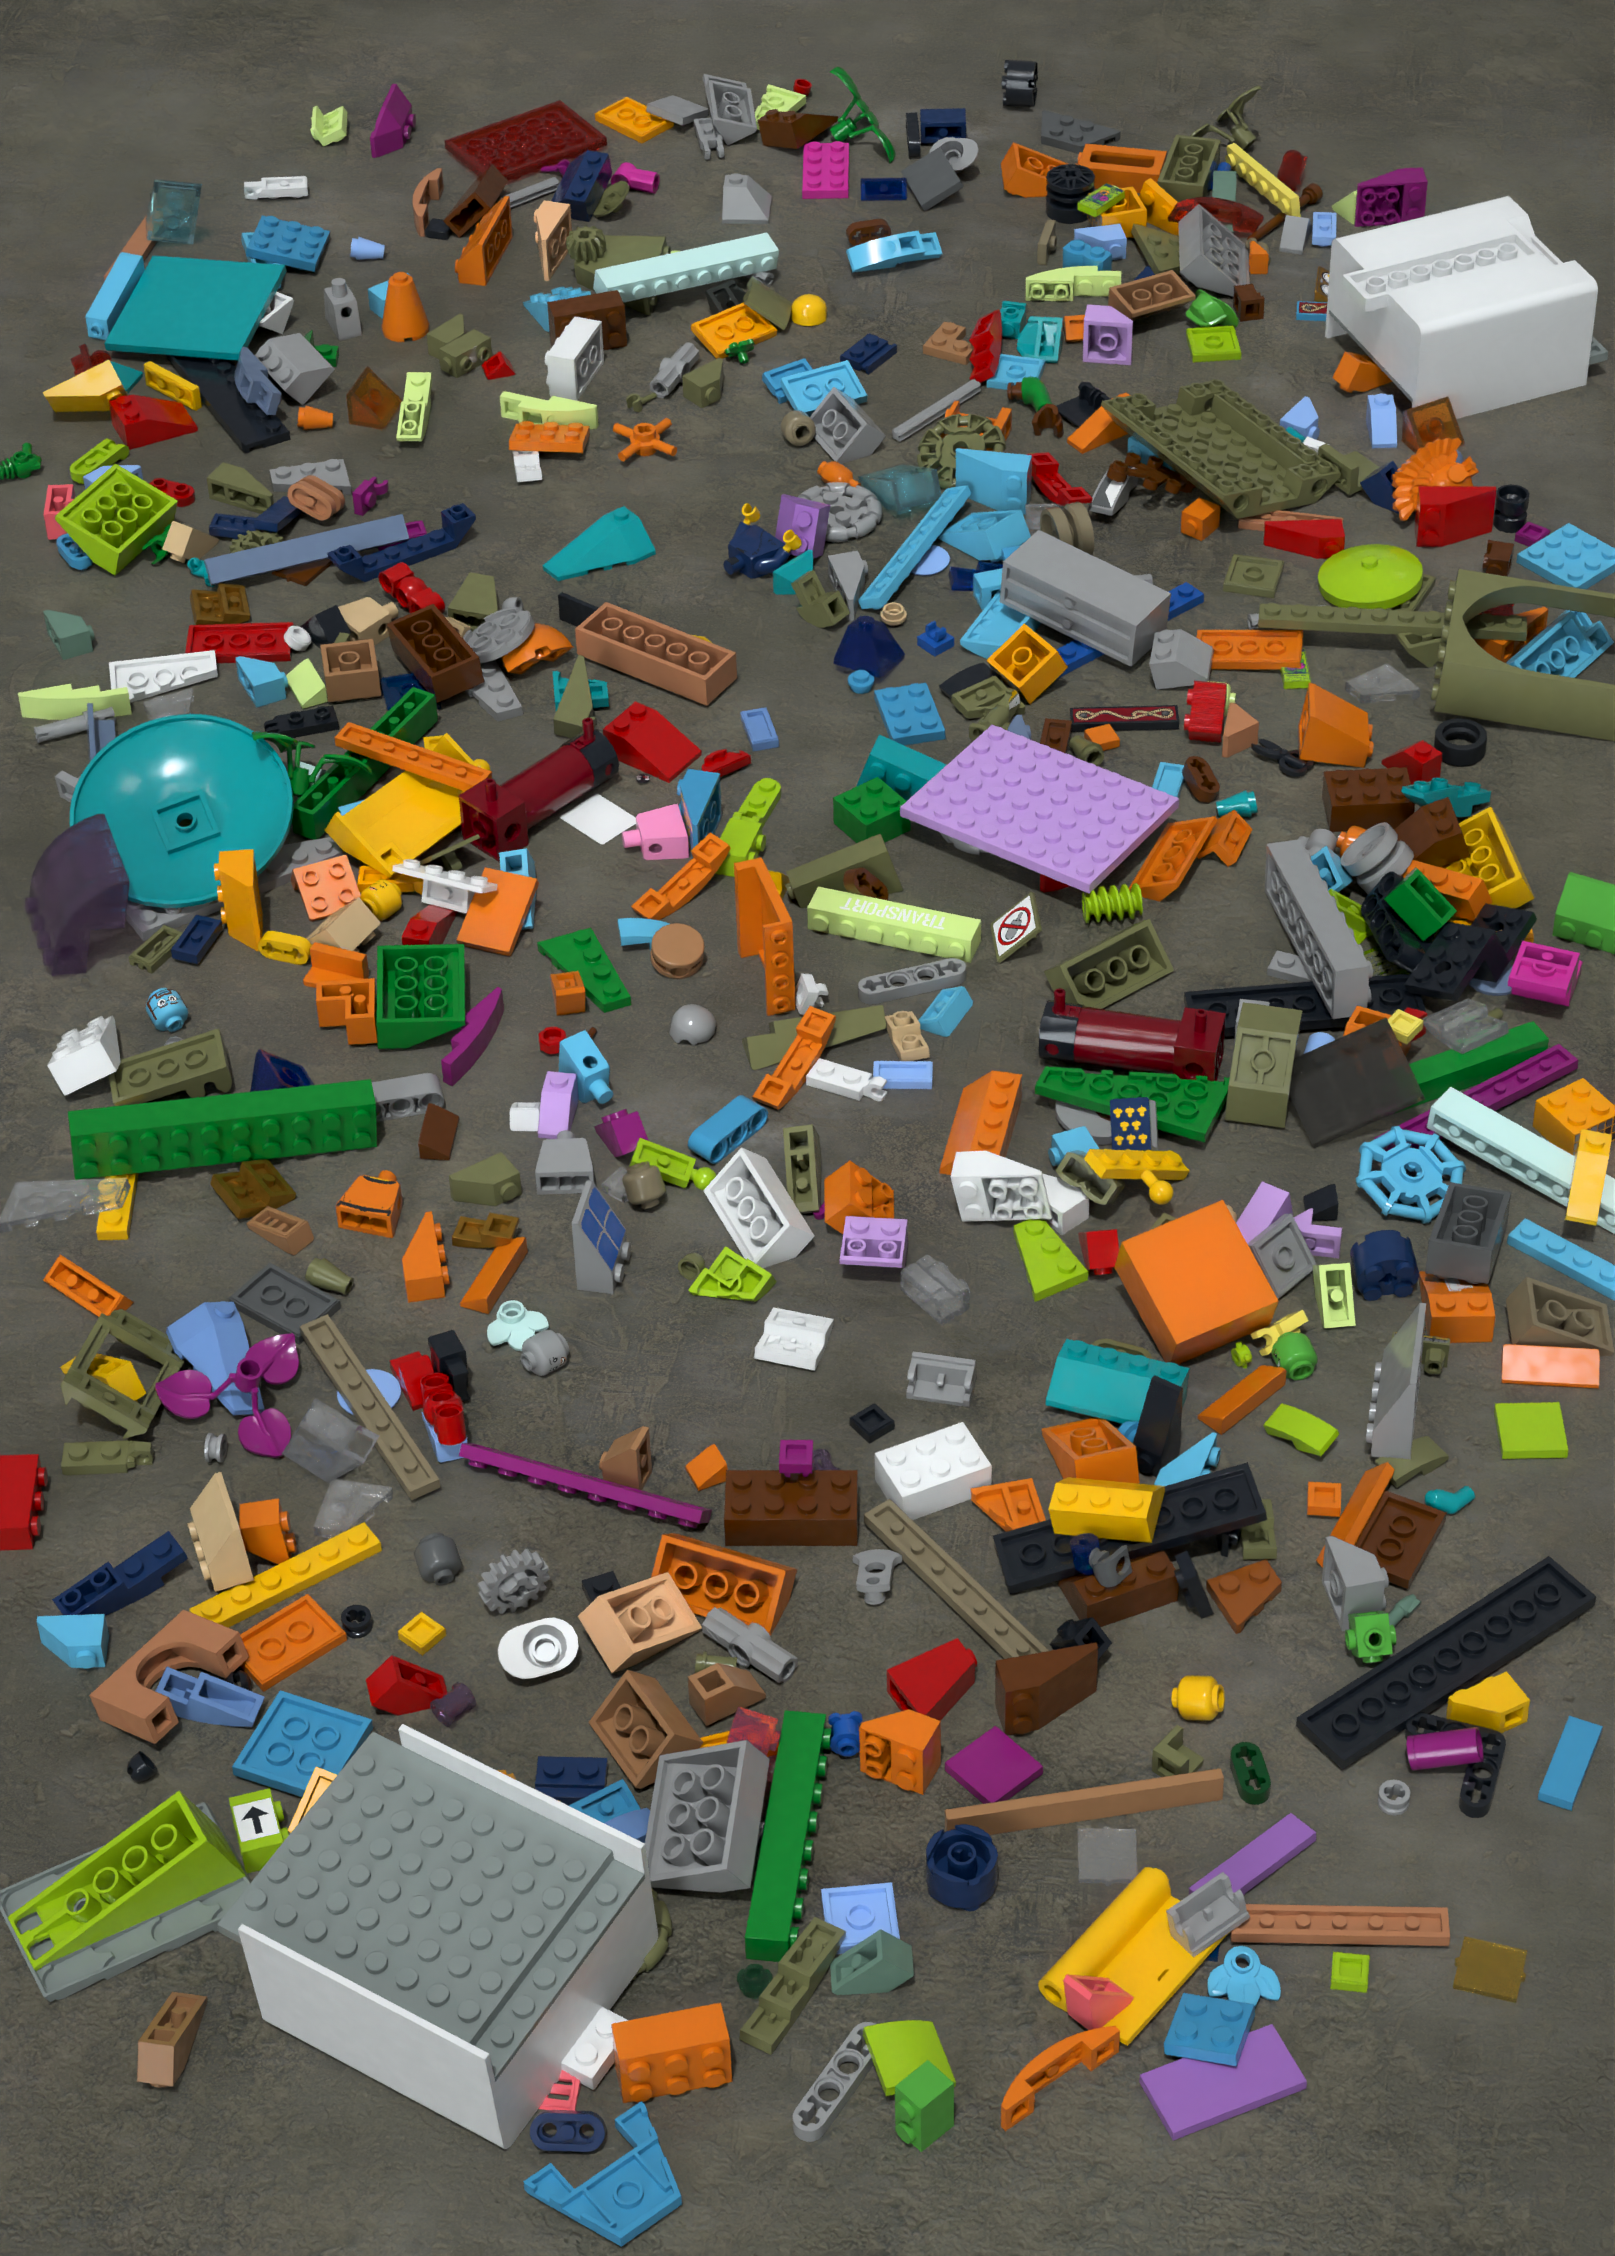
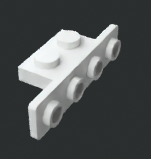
[392,859,498,913]

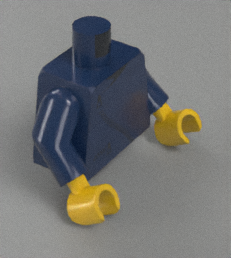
[723,503,801,579]

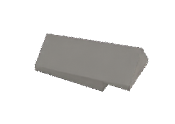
[703,74,757,146]

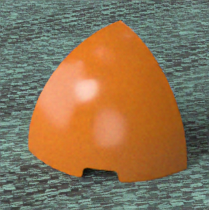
[501,623,573,674]

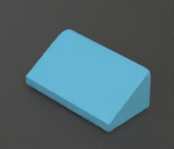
[918,986,973,1037]

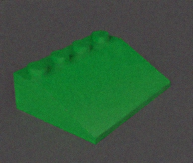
[377,944,465,1049]

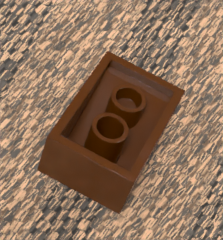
[757,109,838,149]
[1394,797,1470,867]
[995,1643,1098,1736]

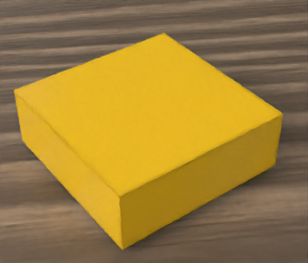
[398,1612,446,1656]

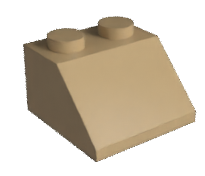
[306,897,381,952]

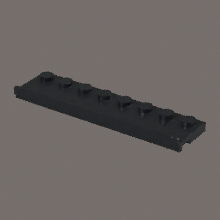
[166,355,291,454]

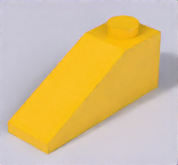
[1565,1129,1612,1226]
[60,1353,147,1402]

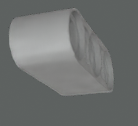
[372,1073,444,1122]

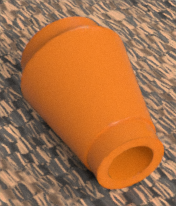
[297,405,333,430]

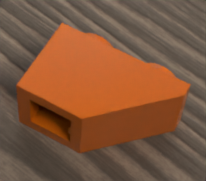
[239,1498,297,1564]

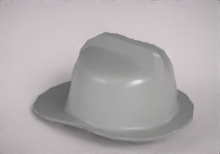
[929,137,979,173]

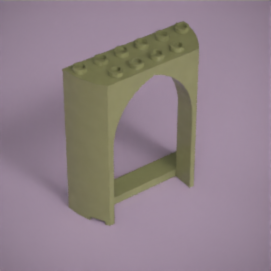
[1431,569,1615,741]

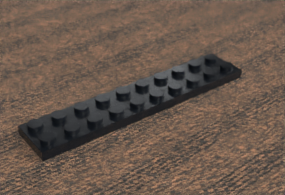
[1296,1556,1596,1770]

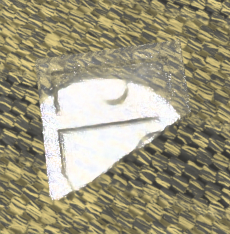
[1345,663,1420,703]
[143,688,194,721]
[313,1479,393,1538]

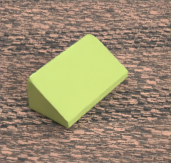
[286,658,328,709]

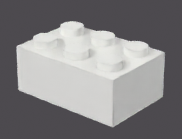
[545,317,604,401]
[874,1422,992,1520]

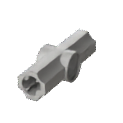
[650,342,700,398]
[702,1607,798,1683]

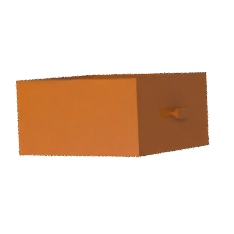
[1114,1200,1279,1365]

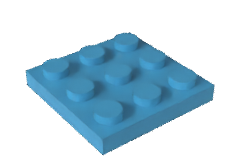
[246,216,330,272]
[232,1690,373,1797]

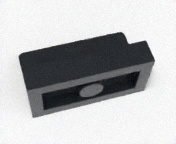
[558,592,598,627]

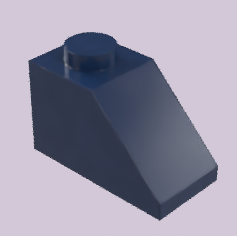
[1360,461,1399,514]

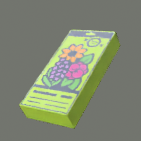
[1077,183,1125,217]
[1280,648,1311,689]

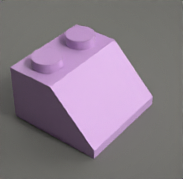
[1083,305,1133,365]

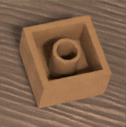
[320,639,381,702]

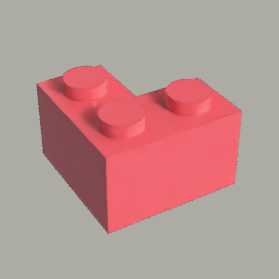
[43,484,75,540]

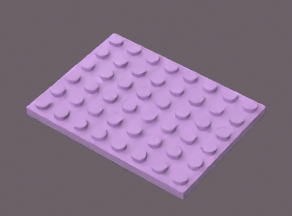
[900,725,1179,893]

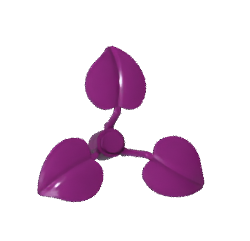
[155,1333,299,1458]

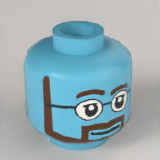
[145,988,189,1032]

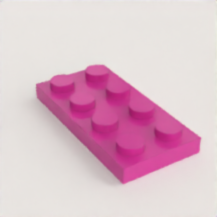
[802,141,849,199]

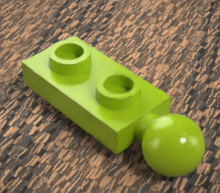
[629,1138,717,1190]

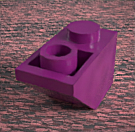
[594,1109,649,1157]

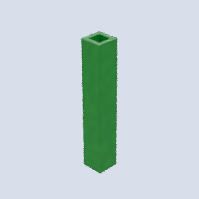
[1376,1021,1549,1114]

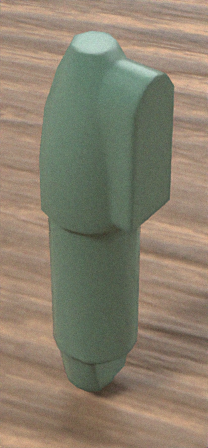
[1388,1594,1421,1627]

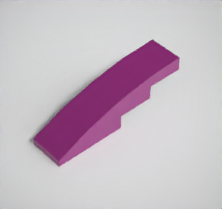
[441,987,504,1087]

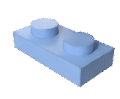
[1312,212,1336,247]

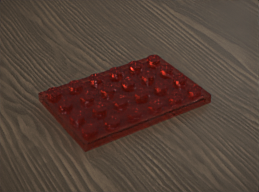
[444,100,607,181]

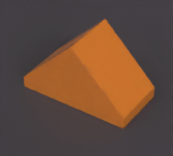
[550,971,585,1016]

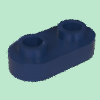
[530,2110,606,2152]

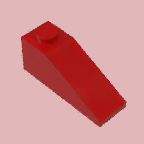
[1263,519,1345,559]
[402,904,458,945]

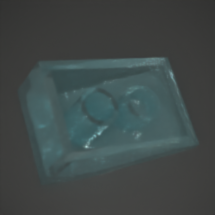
[146,179,202,244]
[858,464,941,514]

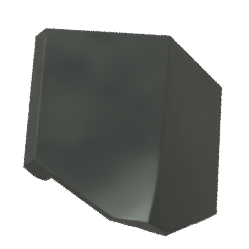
[705,280,746,315]

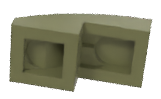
[1375,1436,1449,1488]
[1240,1499,1277,1560]

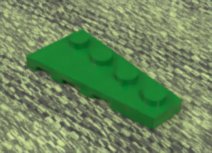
[537,927,631,1013]

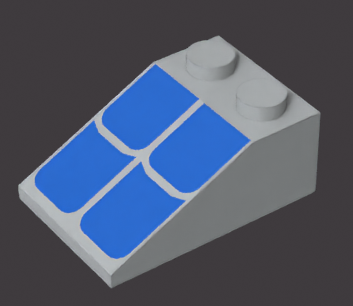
[572,1180,631,1294]

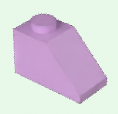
[538,1071,579,1139]

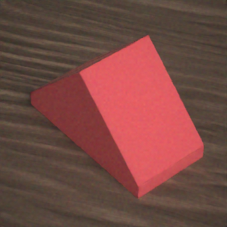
[1063,1974,1134,2030]

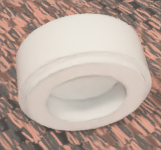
[284,626,311,651]

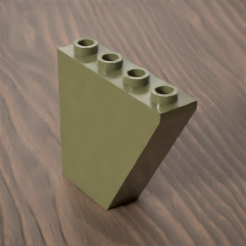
[574,235,671,315]

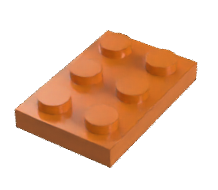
[509,421,590,453]

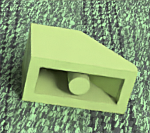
[1312,1263,1356,1328]

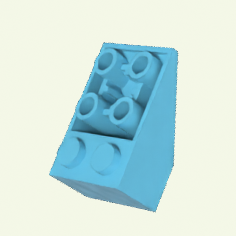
[523,287,591,332]

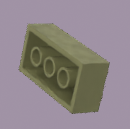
[1157,135,1221,211]

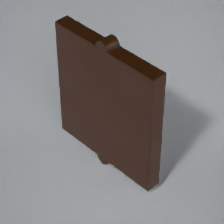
[272,559,333,586]

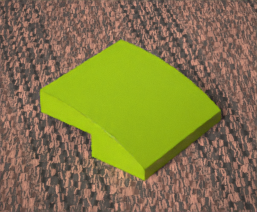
[863,2020,956,2096]

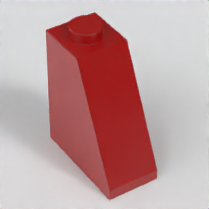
[887,1638,977,1721]

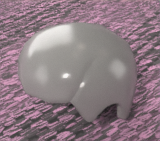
[669,1004,716,1046]

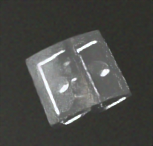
[1422,998,1509,1054]

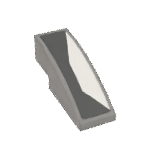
[1088,462,1138,516]

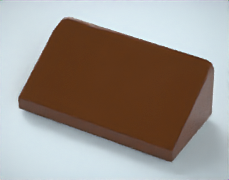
[418,1103,460,1160]

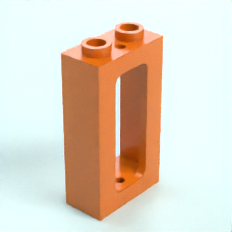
[1076,144,1167,193]

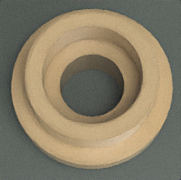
[881,602,907,626]

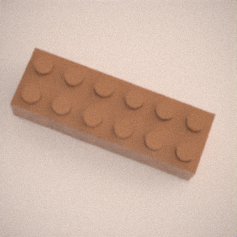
[575,602,737,706]

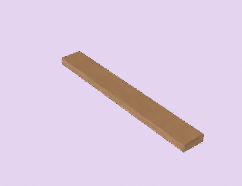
[945,1769,1224,1835]

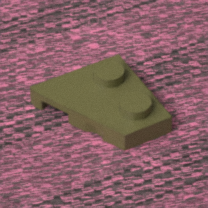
[951,676,1026,719]

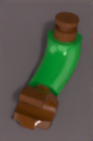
[1007,376,1064,438]

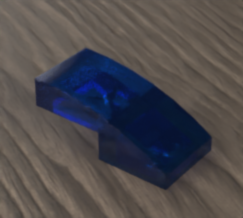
[948,561,1003,591]

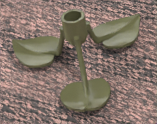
[1190,85,1262,150]

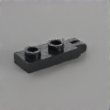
[263,705,339,738]

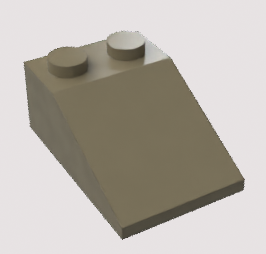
[1506,1277,1614,1356]

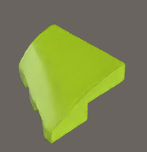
[688,1246,777,1302]

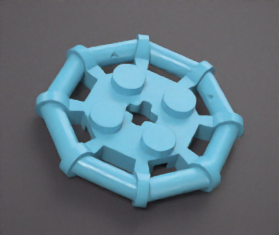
[1355,1126,1466,1224]

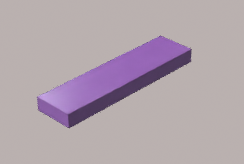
[1189,1813,1316,1895]

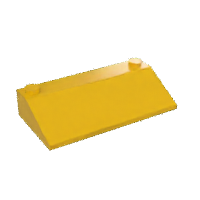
[324,733,478,878]

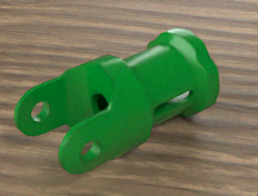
[141,524,171,564]

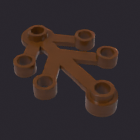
[1106,452,1196,494]

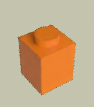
[1181,497,1220,541]

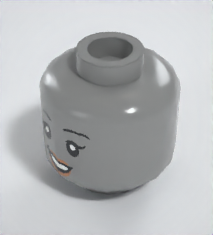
[520,1330,569,1376]

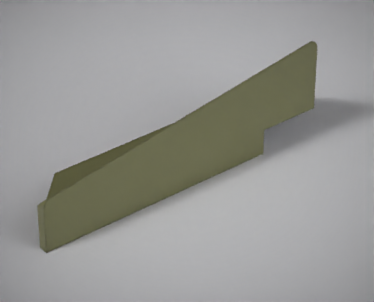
[742,1005,886,1070]

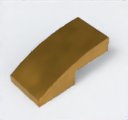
[452,1212,519,1248]

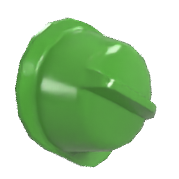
[1186,289,1239,328]

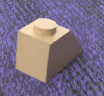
[162,521,219,563]

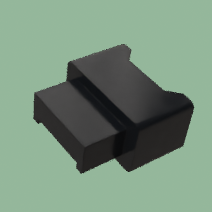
[428,1330,470,1402]

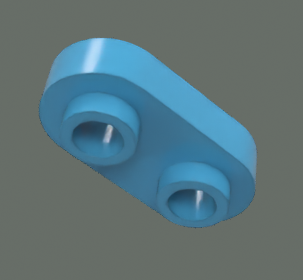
[56,533,93,570]

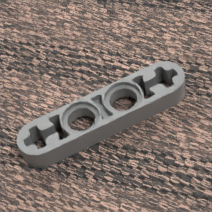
[858,958,966,1005]
[793,2022,876,2142]

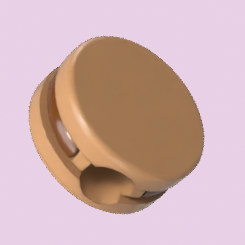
[650,923,705,979]

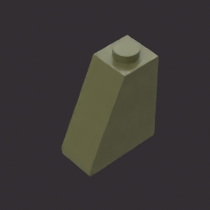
[448,572,498,632]

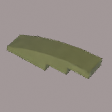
[739,1917,846,2055]

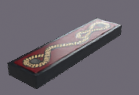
[1070,705,1179,732]

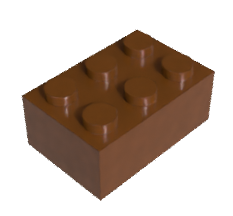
[547,290,627,350]
[1322,767,1415,832]

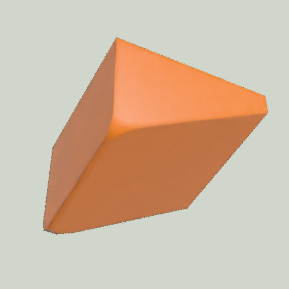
[1249,241,1269,274]
[685,1444,728,1491]

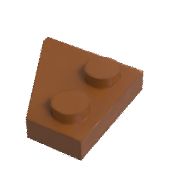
[1206,1559,1282,1634]

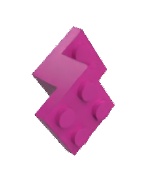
[1508,941,1583,1006]

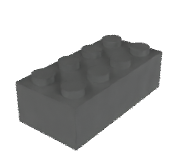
[1425,1182,1511,1284]

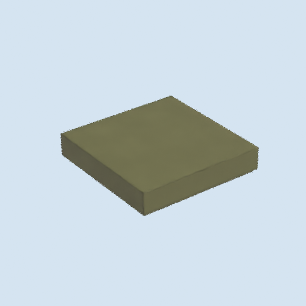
[1223,554,1284,598]

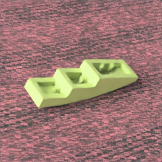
[18,684,132,720]

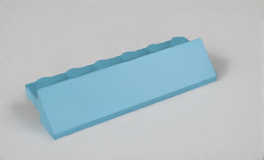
[1506,610,1614,678]

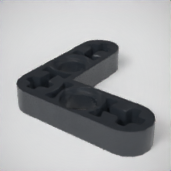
[1405,1713,1506,1818]

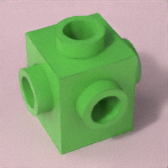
[1345,1611,1396,1663]

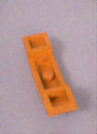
[631,832,731,920]
[752,1006,836,1110]
[1001,2026,1120,2132]

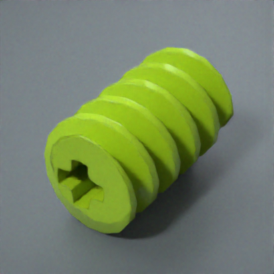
[1082,883,1143,923]

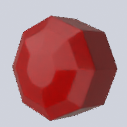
[538,1027,566,1054]

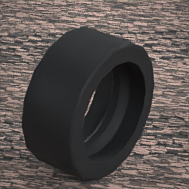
[1434,718,1487,766]

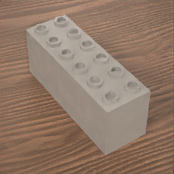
[1000,530,1171,667]

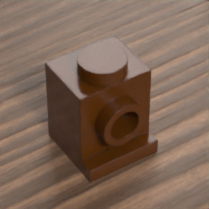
[1233,284,1265,322]
[1483,540,1514,577]

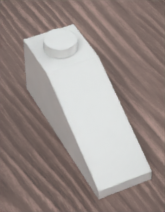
[1043,1174,1089,1235]

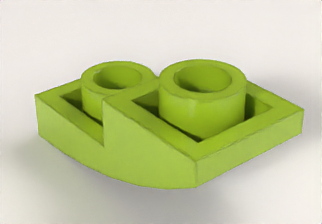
[1263,1403,1339,1456]

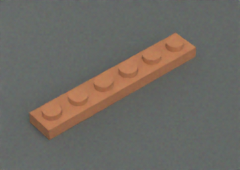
[1230,1904,1450,1946]

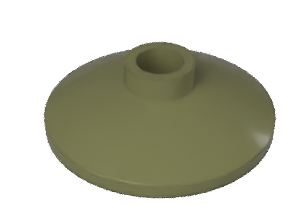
[593,181,629,217]

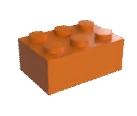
[611,2002,732,2103]

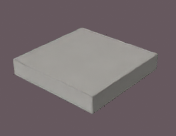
[646,95,709,126]
[1247,1213,1317,1299]

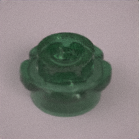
[737,1964,773,1999]

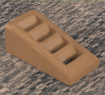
[246,1206,314,1255]

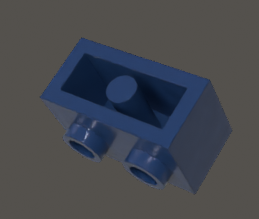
[920,108,966,143]

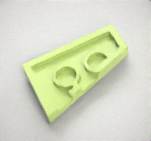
[755,84,806,130]

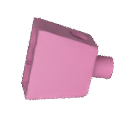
[622,804,689,860]

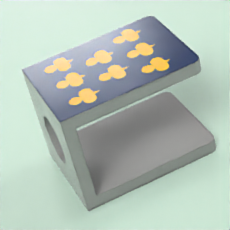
[1110,1097,1159,1151]

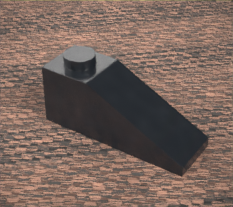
[1133,1375,1183,1478]

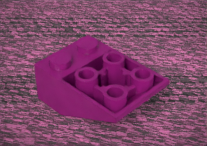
[1354,167,1428,227]

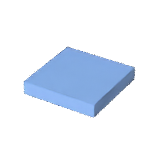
[821,1882,900,1955]

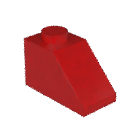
[1381,740,1442,785]
[1078,1229,1119,1275]
[366,1655,450,1716]

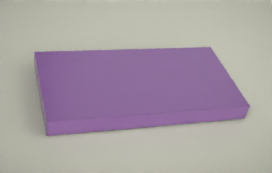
[1139,2024,1307,2140]

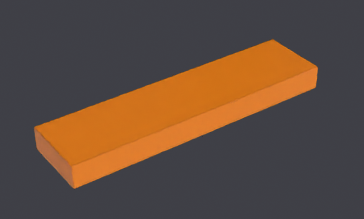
[1316,1462,1395,1568]

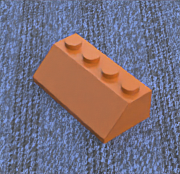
[455,196,513,286]
[939,1070,1022,1175]
[651,1533,797,1636]

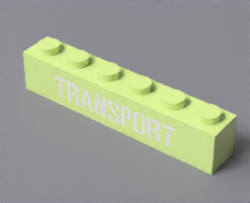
[807,886,981,963]

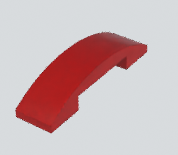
[1026,452,1093,506]

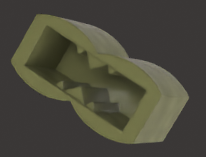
[1056,1150,1126,1205]

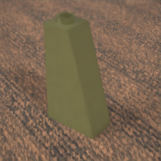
[785,834,903,908]

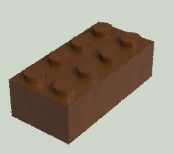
[386,604,484,703]
[724,1470,858,1546]

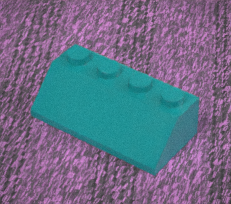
[1045,1339,1190,1424]

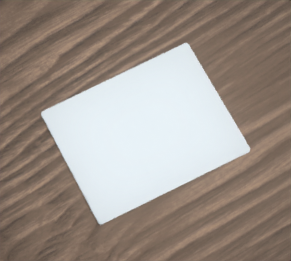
[560,794,636,845]

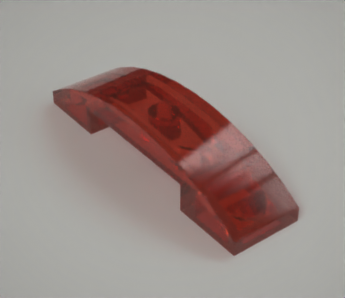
[1168,197,1264,233]

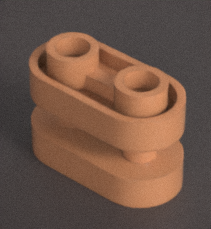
[287,475,345,521]

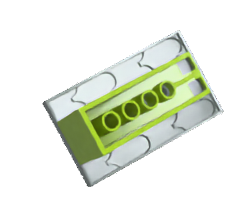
[0,1790,252,2002]

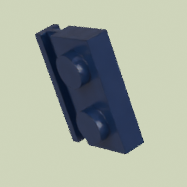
[840,334,897,375]
[535,1756,608,1806]

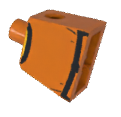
[336,1170,403,1238]

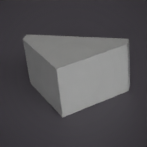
[1279,215,1312,255]

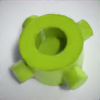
[1231,1342,1252,1368]

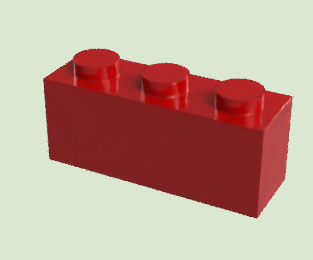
[0,1454,48,1551]

